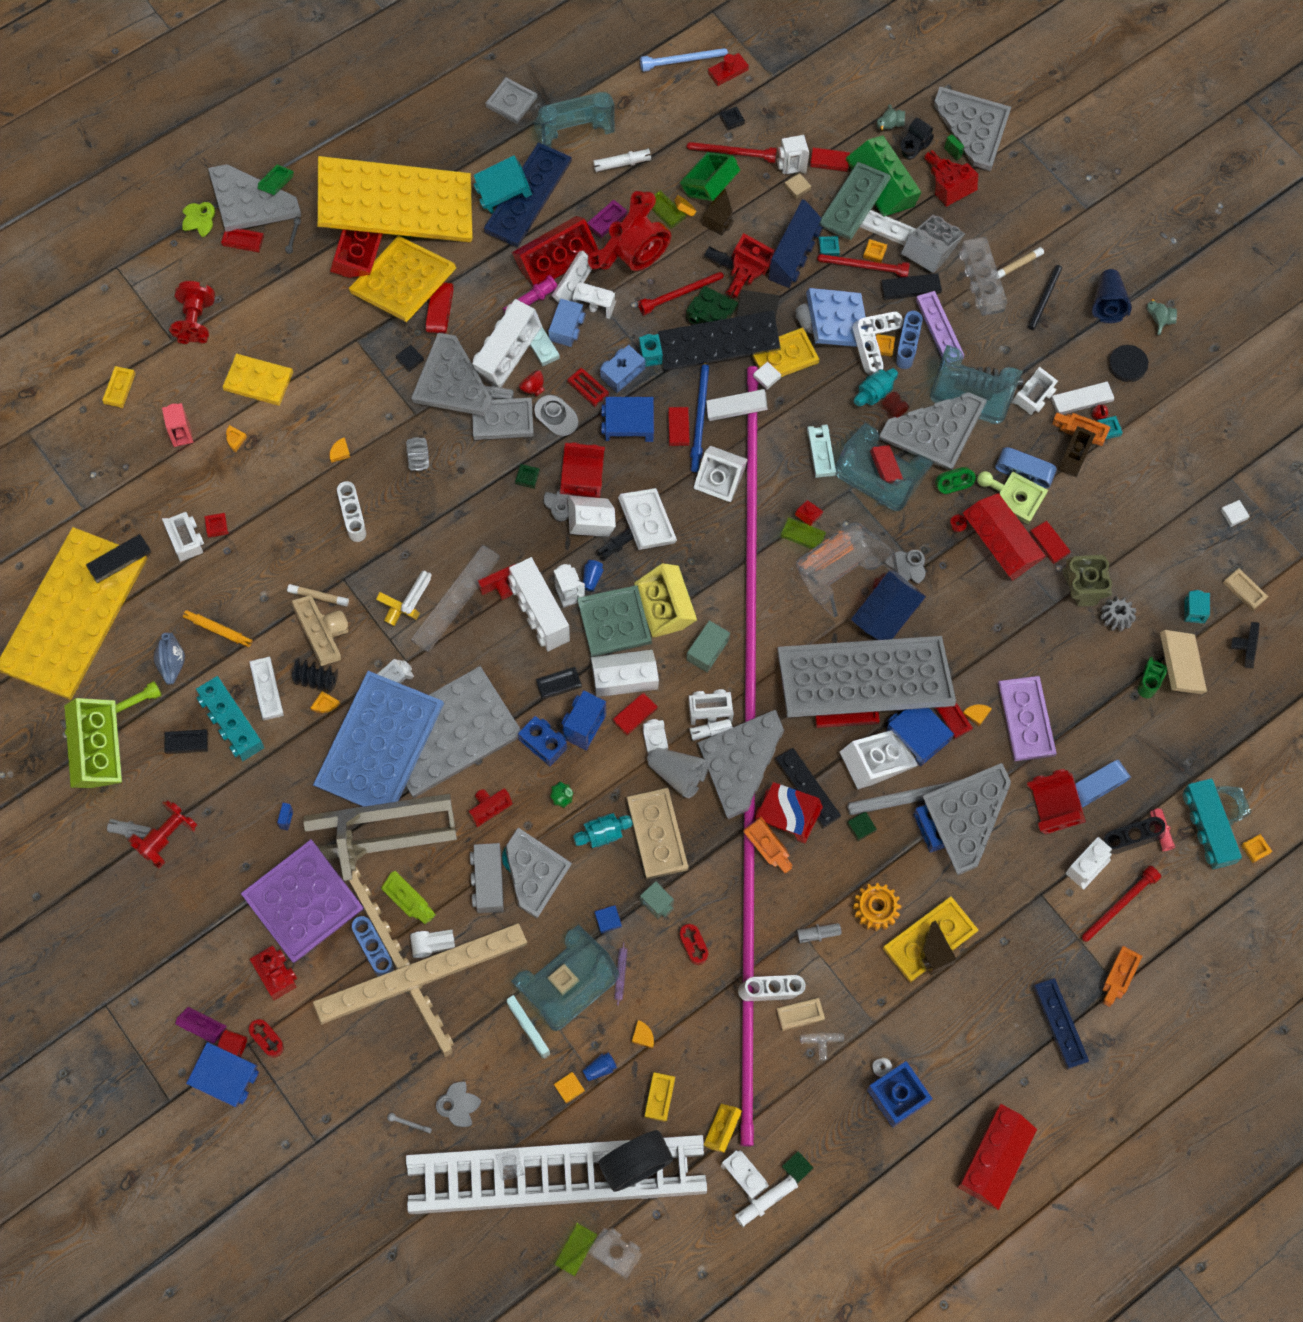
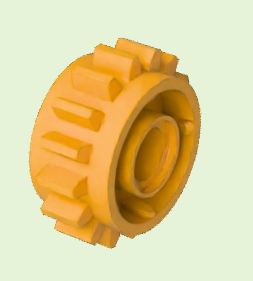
[853,883,901,931]

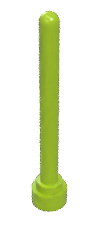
[65,681,162,736]

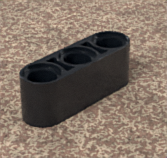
[1104,817,1166,854]

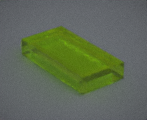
[651,190,686,229]
[781,518,826,550]
[555,1223,598,1277]

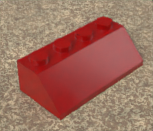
[511,216,599,287]
[330,229,383,278]
[963,493,1046,581]
[957,1104,1037,1210]

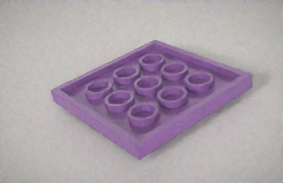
[241,840,364,963]

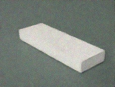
[860,210,916,246]
[552,251,592,303]
[1051,381,1114,415]
[706,389,768,421]
[249,657,284,721]

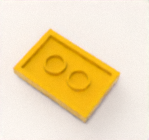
[751,328,819,377]
[223,354,293,406]

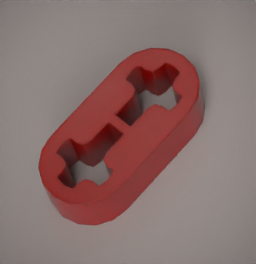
[680,924,708,965]
[249,1019,284,1058]

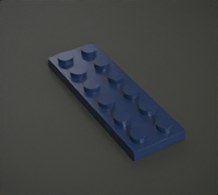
[484,142,572,248]

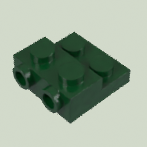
[686,285,738,325]

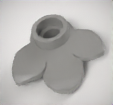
[544,489,574,521]
[887,550,926,584]
[436,1082,481,1127]

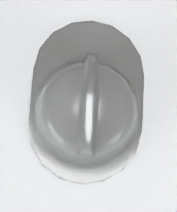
[534,395,578,436]

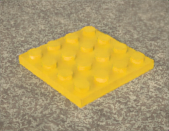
[349,236,456,322]

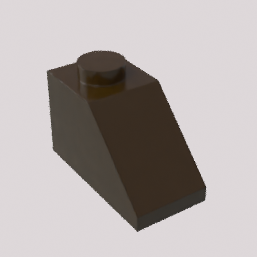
[702,188,734,236]
[920,920,957,976]

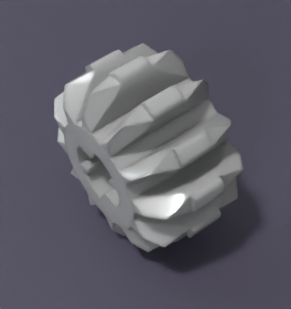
[406,437,429,471]
[1100,596,1136,632]

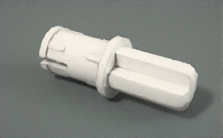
[690,719,732,741]

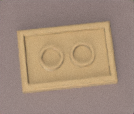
[1160,630,1207,694]

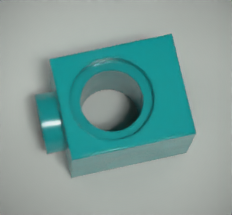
[639,334,663,367]
[1184,590,1210,623]

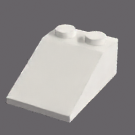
[840,730,918,789]

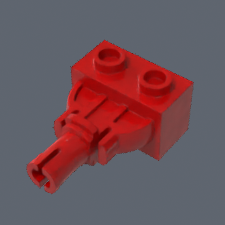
[924,150,978,207]
[726,233,775,299]
[250,945,297,1001]

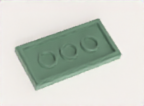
[820,162,891,240]

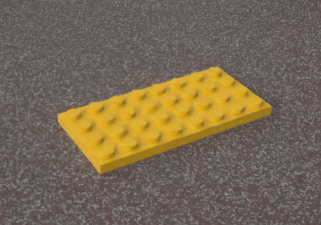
[317,156,472,242]
[0,527,148,700]

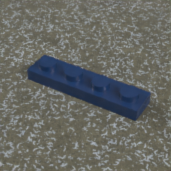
[1033,978,1089,1070]

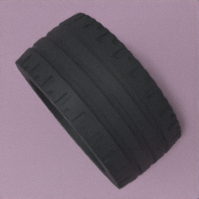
[599,1130,673,1192]

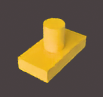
[376,592,420,626]

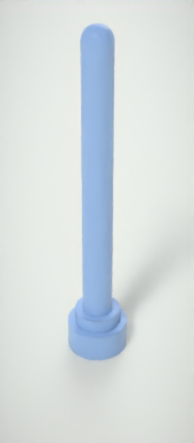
[640,48,728,72]

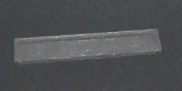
[411,545,500,652]

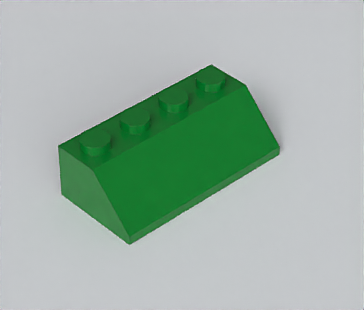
[846,135,922,217]

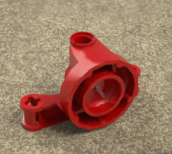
[588,191,672,271]

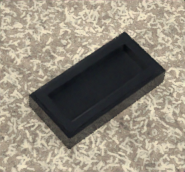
[536,667,582,700]
[164,729,208,754]

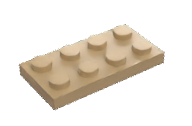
[627,788,688,880]

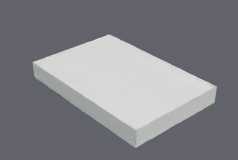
[618,488,677,550]

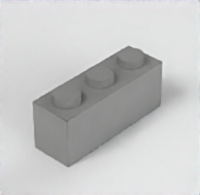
[470,843,504,913]

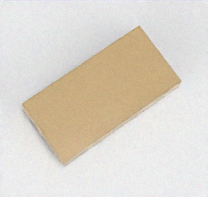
[1223,568,1268,611]
[776,998,825,1031]

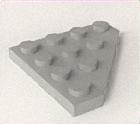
[934,87,1011,171]
[208,164,301,232]
[411,333,492,416]
[879,392,987,471]
[698,710,784,819]
[923,763,1011,876]

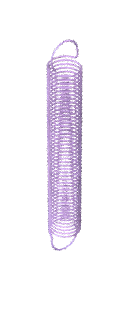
[615,942,627,1005]

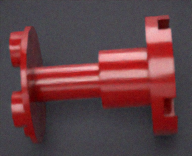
[169,281,215,344]
[127,800,197,869]

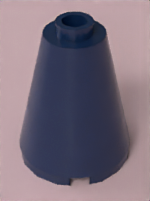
[1092,269,1132,324]

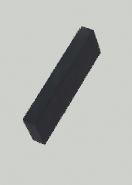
[881,273,942,300]
[86,534,151,583]

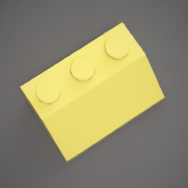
[634,563,697,637]

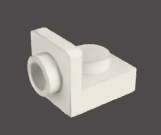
[378,659,414,684]
[643,719,668,754]

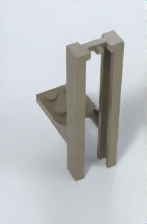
[303,794,457,881]

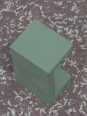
[686,620,730,673]

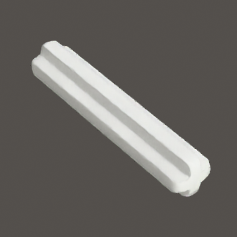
[401,571,432,614]

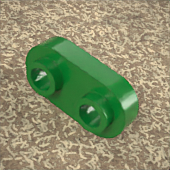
[935,467,976,494]

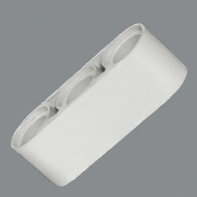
[337,481,366,542]
[738,975,806,1001]

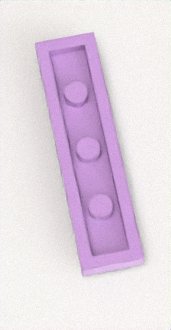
[916,291,964,365]

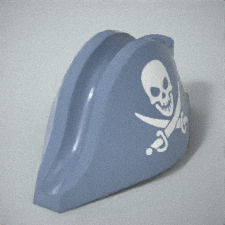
[153,633,185,685]

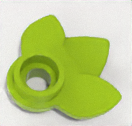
[182,202,215,238]

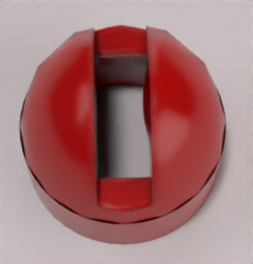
[1092,404,1109,421]
[950,514,967,532]

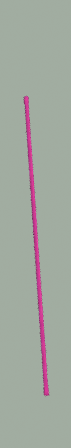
[740,366,759,1147]

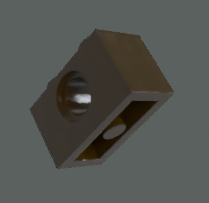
[1058,426,1096,477]

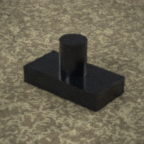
[1231,622,1260,669]

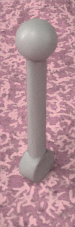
[387,1113,432,1134]

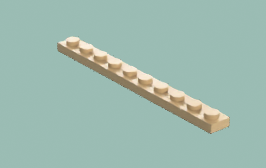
[348,867,454,1057]
[313,923,527,1025]

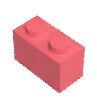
[162,403,194,447]

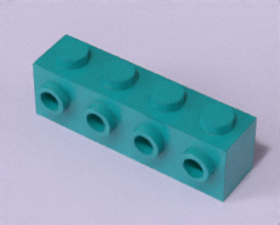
[196,676,265,761]
[1183,778,1242,870]

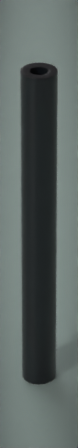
[1028,265,1062,330]

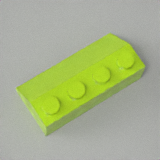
[64,698,122,788]

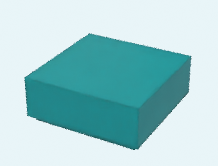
[818,236,840,256]
[1097,416,1123,440]

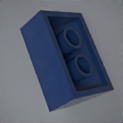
[851,571,926,640]

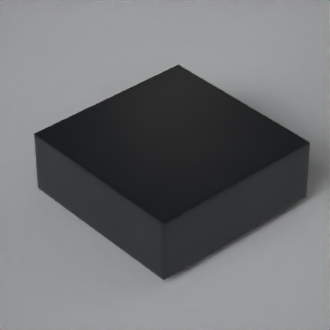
[720,106,745,131]
[396,345,424,372]

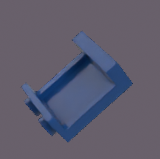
[602,397,654,442]
[887,708,954,767]
[186,1042,259,1107]

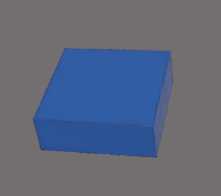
[277,803,294,831]
[594,905,622,934]

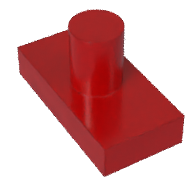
[708,53,749,86]
[478,564,515,599]
[469,788,513,827]

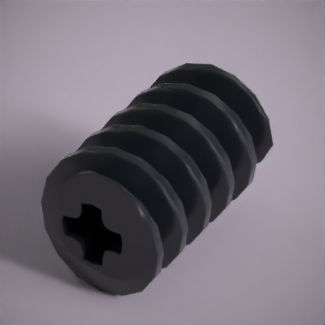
[292,658,338,693]

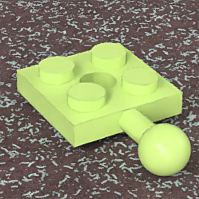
[977,471,1048,525]

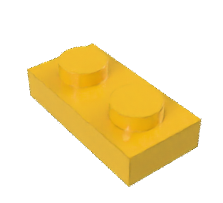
[102,366,135,408]
[644,1072,675,1122]
[704,1104,742,1153]

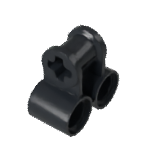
[901,117,934,159]

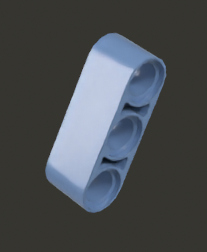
[896,311,922,369]
[995,447,1057,489]
[1076,760,1131,807]
[352,916,394,977]

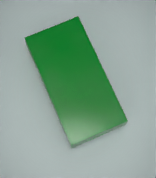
[258,164,294,196]

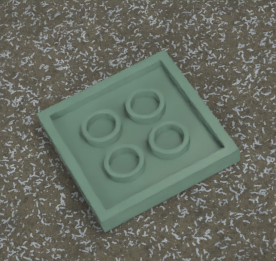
[577,585,652,657]

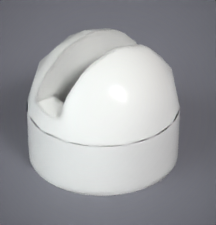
[873,1058,893,1077]

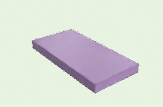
[998,676,1057,762]

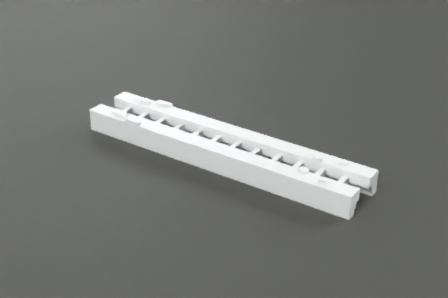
[406,1135,707,1214]

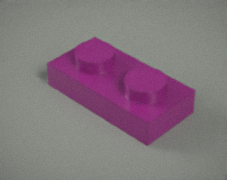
[587,200,628,238]
[175,1007,227,1044]

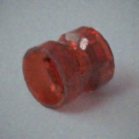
[882,391,910,418]

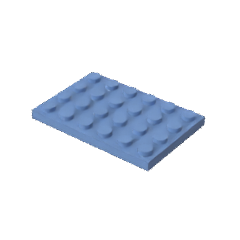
[313,671,444,807]

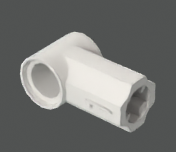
[410,930,455,958]

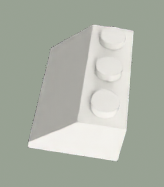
[591,650,659,697]

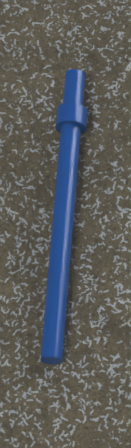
[690,364,709,472]

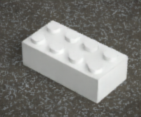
[472,299,542,388]
[508,557,570,651]

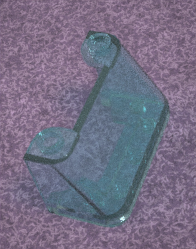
[534,92,615,148]
[930,345,1023,424]
[835,423,934,511]
[511,924,619,1031]

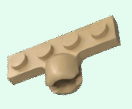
[292,595,348,666]

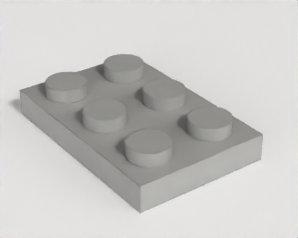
[472,398,534,440]

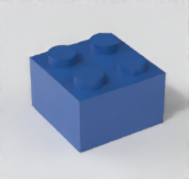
[562,690,606,751]
[867,1061,933,1128]

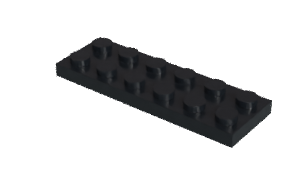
[658,310,781,371]

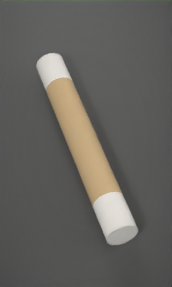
[993,247,1044,280]
[287,584,349,607]

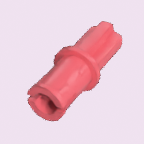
[1150,809,1175,852]

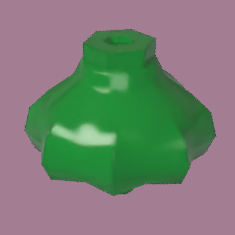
[550,781,574,808]

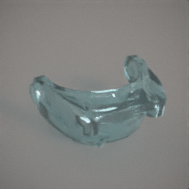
[1216,786,1252,826]

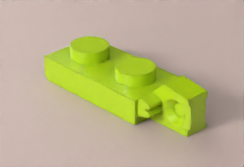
[381,871,436,924]

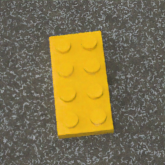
[883,897,979,983]

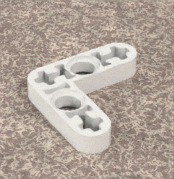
[853,312,903,375]

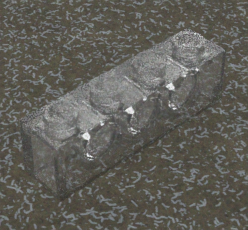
[960,237,1007,316]

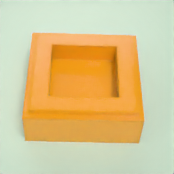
[863,239,887,263]
[876,334,895,357]
[1241,834,1272,863]
[554,1072,585,1104]

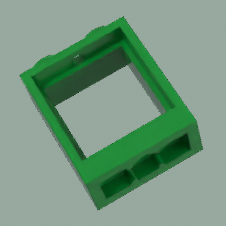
[679,152,740,201]

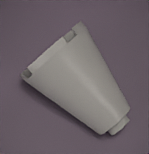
[647,748,708,798]

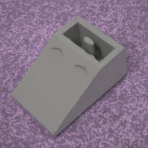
[901,214,965,273]

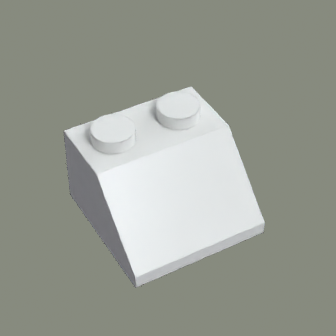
[694,446,748,502]
[568,496,616,537]

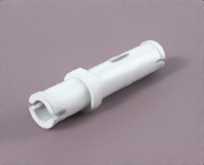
[593,148,651,172]
[735,1175,798,1227]

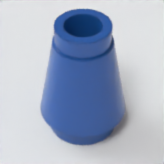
[583,560,604,592]
[583,1052,617,1082]

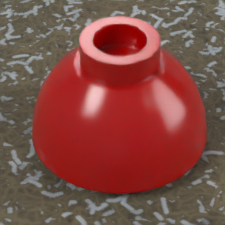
[518,370,545,396]

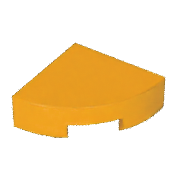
[674,195,696,216]
[226,425,247,452]
[330,437,351,463]
[310,691,340,713]
[963,704,992,726]
[632,1020,654,1049]

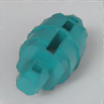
[854,368,898,407]
[573,813,633,848]

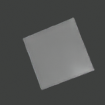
[485,77,537,124]

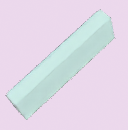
[507,995,550,1059]

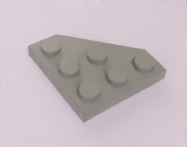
[505,828,572,918]

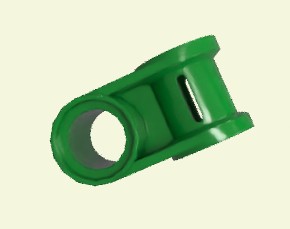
[1137,656,1168,699]

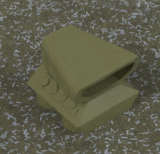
[1062,555,1112,606]

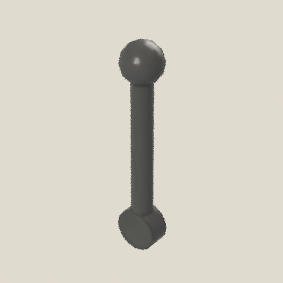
[285,218,301,254]

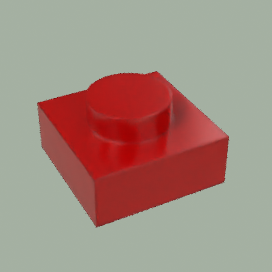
[795,500,824,526]
[204,513,229,538]

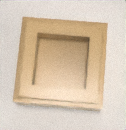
[784,173,811,199]
[548,964,579,996]

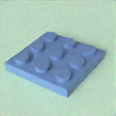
[806,288,870,348]

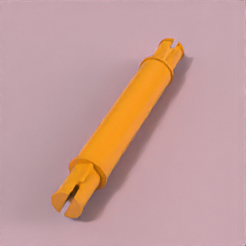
[183,610,253,648]

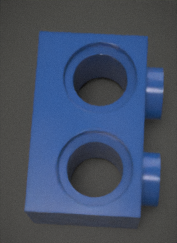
[518,716,567,767]
[913,805,945,853]

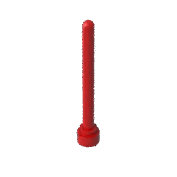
[686,142,777,163]
[817,254,910,278]
[638,272,724,316]
[1082,865,1161,942]

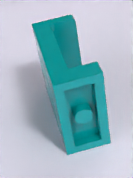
[474,155,532,214]

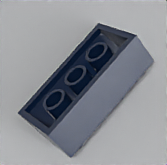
[769,199,823,288]

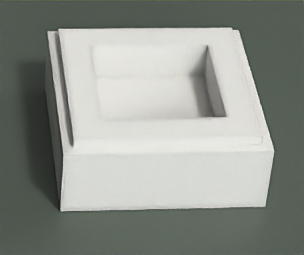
[753,362,781,389]
[1220,500,1250,527]

